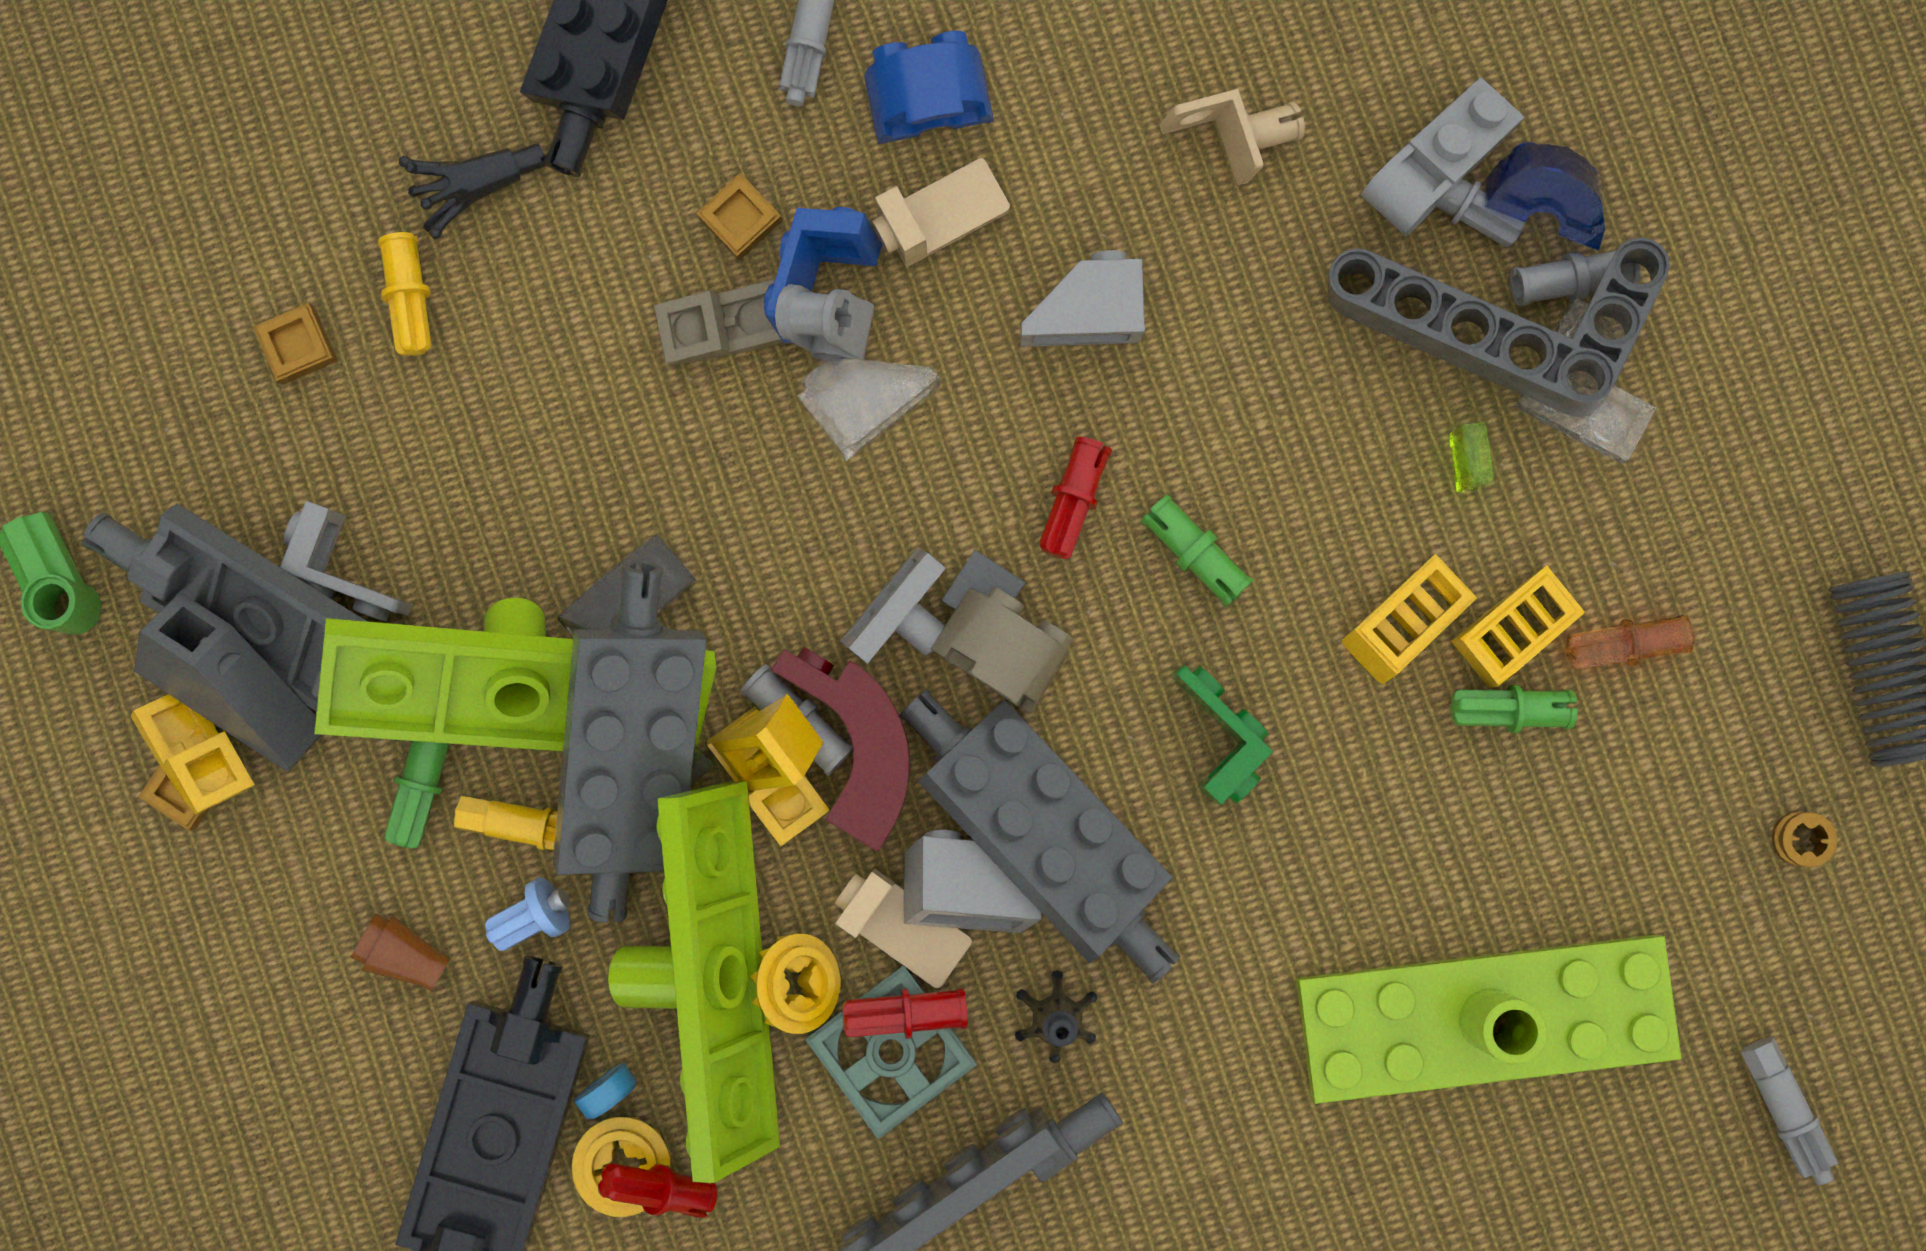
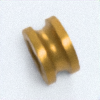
[1771,812,1838,868]

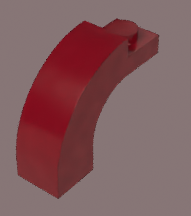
[771,646,911,852]

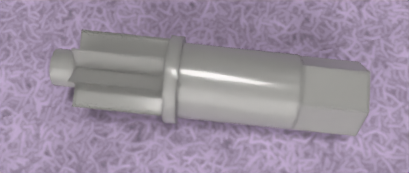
[779,0,835,106]
[1741,1037,1839,1185]

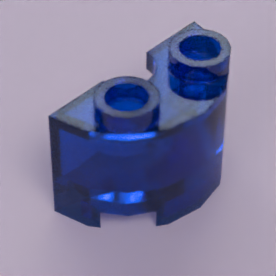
[1485,142,1605,251]

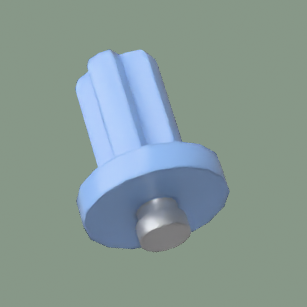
[485,877,570,951]

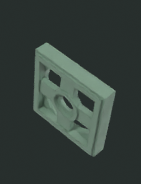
[805,965,977,1139]

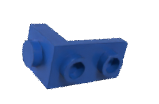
[764,207,882,343]

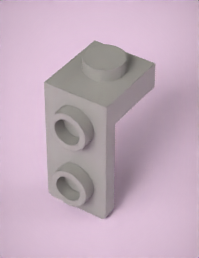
[280,501,413,622]

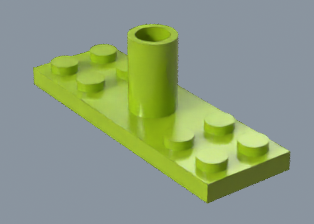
[314,598,717,761]
[608,781,780,1183]
[1296,934,1682,1104]

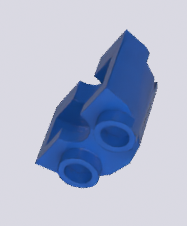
[864,31,994,144]

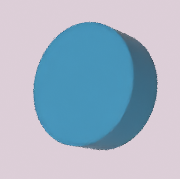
[574,1062,637,1119]

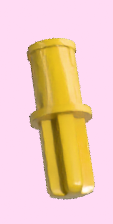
[378,232,432,356]

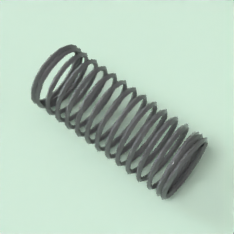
[1828,571,1926,767]

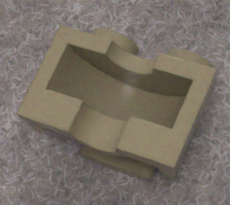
[931,587,1073,714]

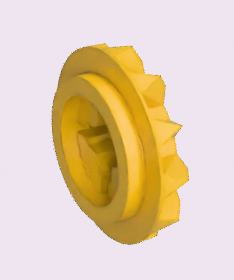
[750,934,841,1034]
[572,1116,671,1217]

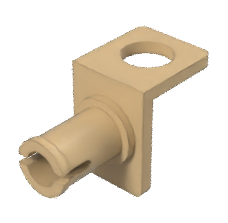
[1159,89,1305,185]

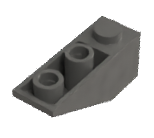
[134,592,322,773]

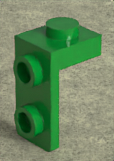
[1170,665,1274,805]

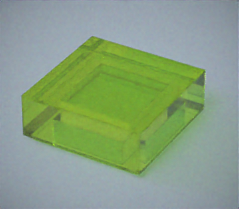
[1449,422,1494,493]

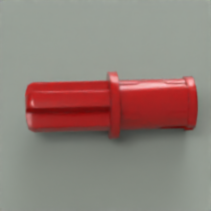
[1039,436,1112,559]
[842,988,968,1039]
[598,1163,717,1218]

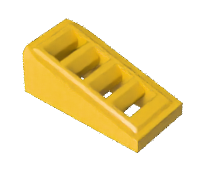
[1342,554,1477,684]
[1451,565,1585,688]

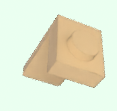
[871,158,1010,268]
[834,868,972,988]

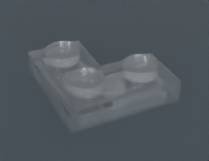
[1515,298,1656,464]

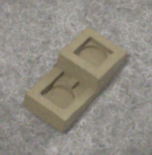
[654,279,784,365]

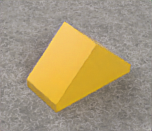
[712,693,824,791]

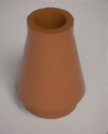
[351,913,450,991]

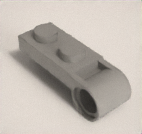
[1361,77,1525,237]

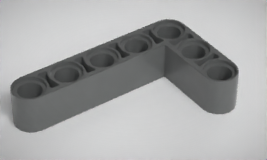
[1328,237,1670,417]

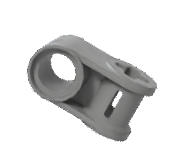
[775,284,875,367]

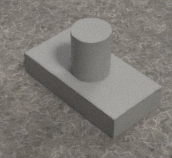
[840,548,946,664]

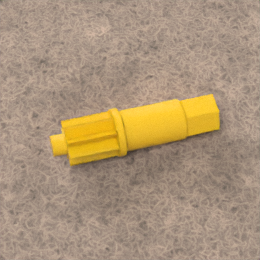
[454,796,557,851]

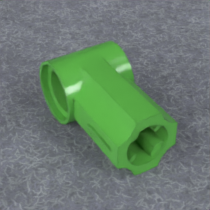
[0,511,102,635]

